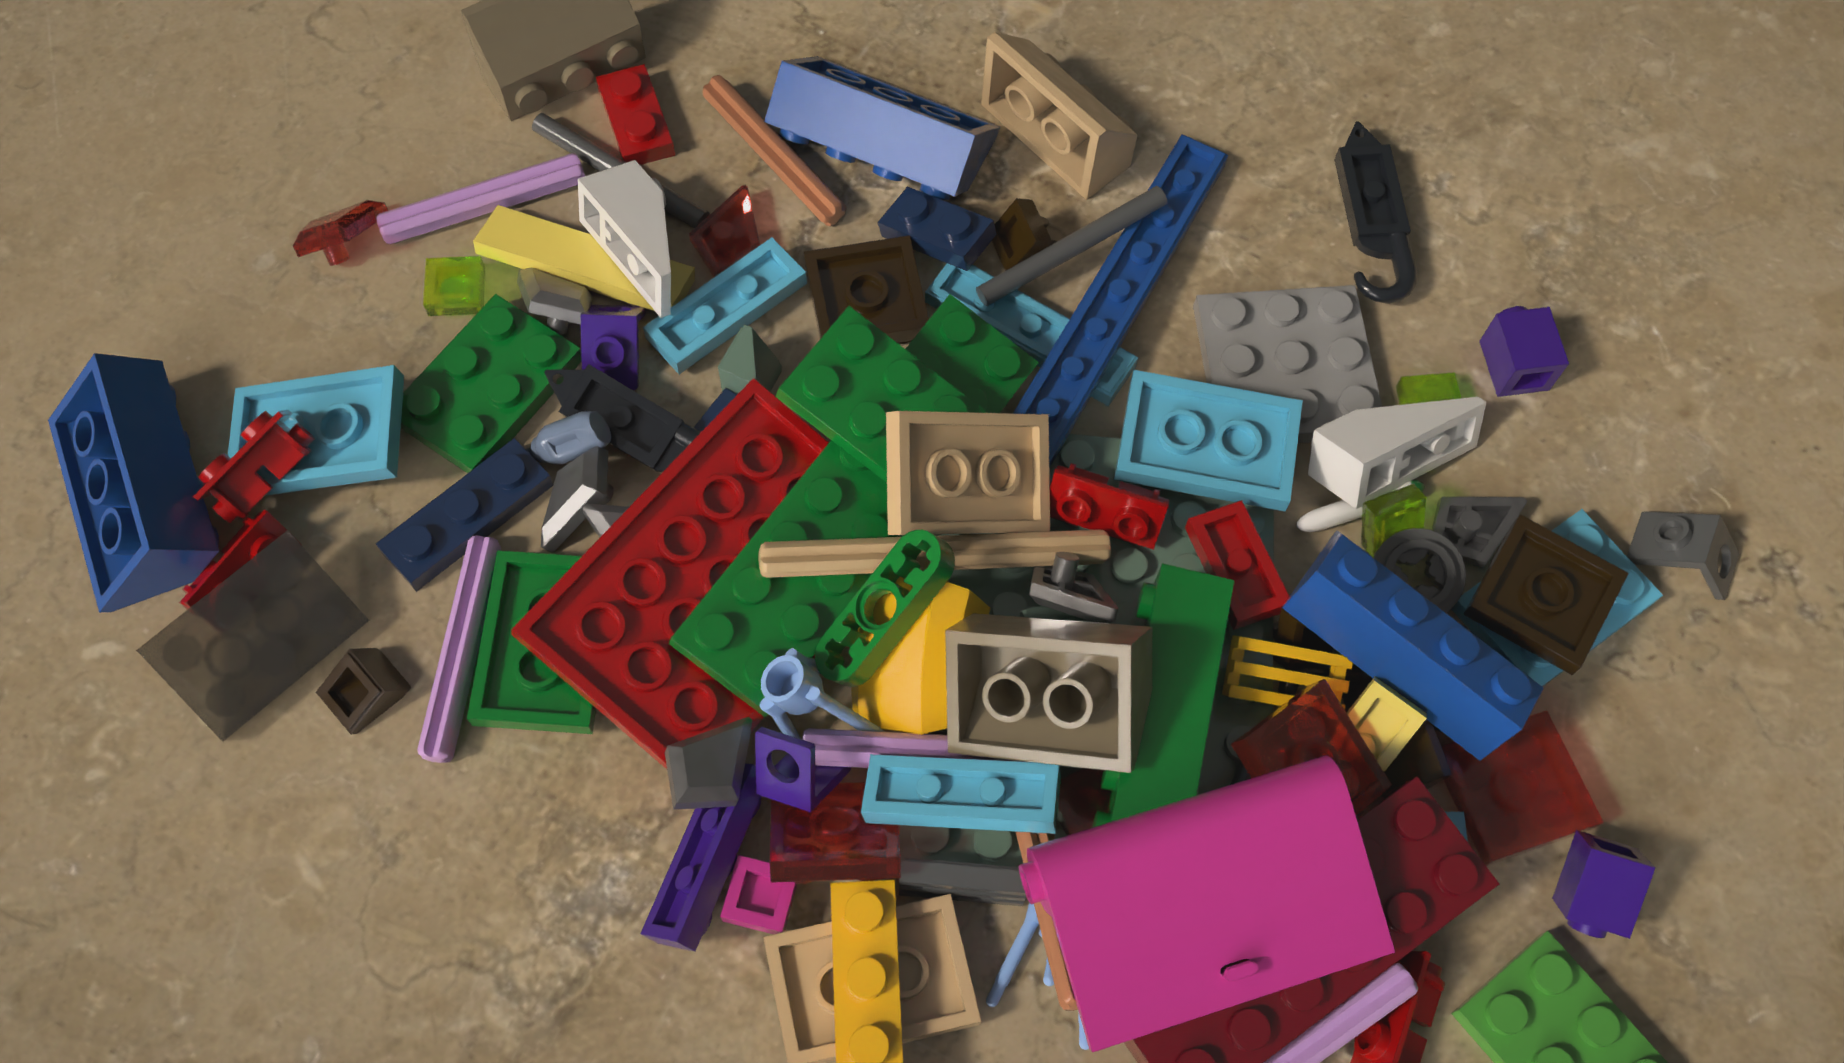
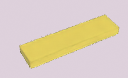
[473,205,695,311]

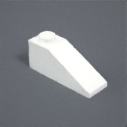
[578,160,671,318]
[1308,397,1486,509]

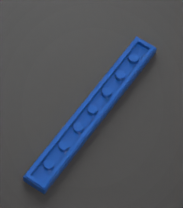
[1013,134,1228,468]

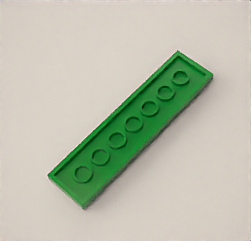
[669,294,1039,718]

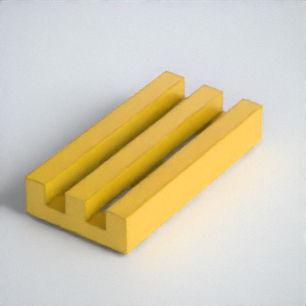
[1222,635,1353,717]

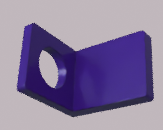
[580,305,646,390]
[755,727,851,812]

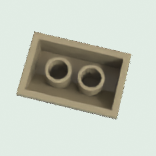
[461,0,646,121]
[945,613,1152,773]

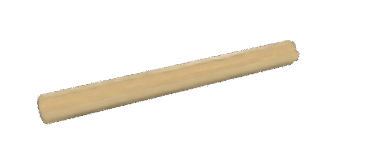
[758,530,1111,578]

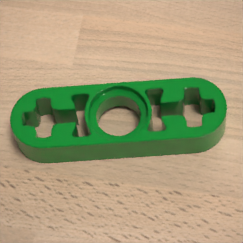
[815,530,955,687]

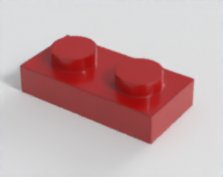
[595,64,675,165]
[1185,500,1290,630]

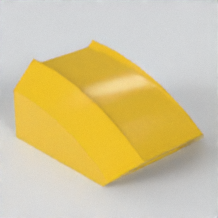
[851,577,990,735]

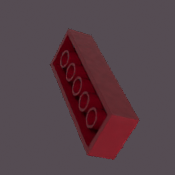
[1124,776,1500,1063]

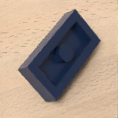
[877,186,997,271]

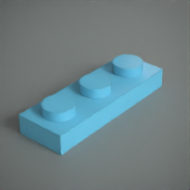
[643,237,807,375]
[861,754,1061,834]

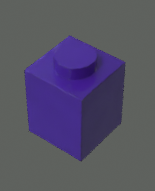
[1479,306,1569,397]
[1552,830,1655,939]

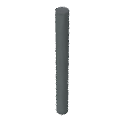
[532,113,710,231]
[976,186,1167,306]

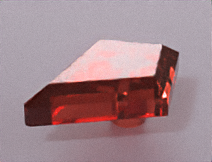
[689,185,760,277]
[293,200,388,266]

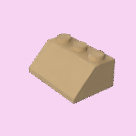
[981,32,1138,200]

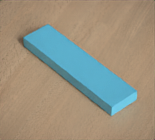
[925,263,1138,407]

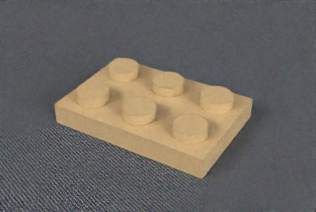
[886,411,1050,535]
[763,894,981,1063]

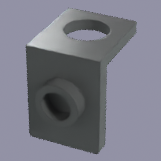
[1627,511,1739,600]

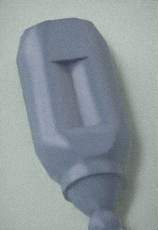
[526,411,612,464]

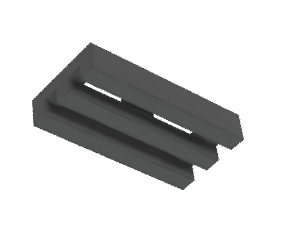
[899,857,1026,907]

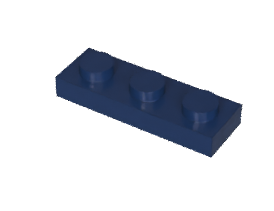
[376,438,554,592]

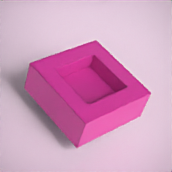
[720,855,800,934]

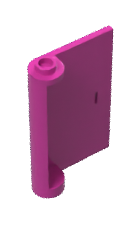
[1019,756,1395,1053]

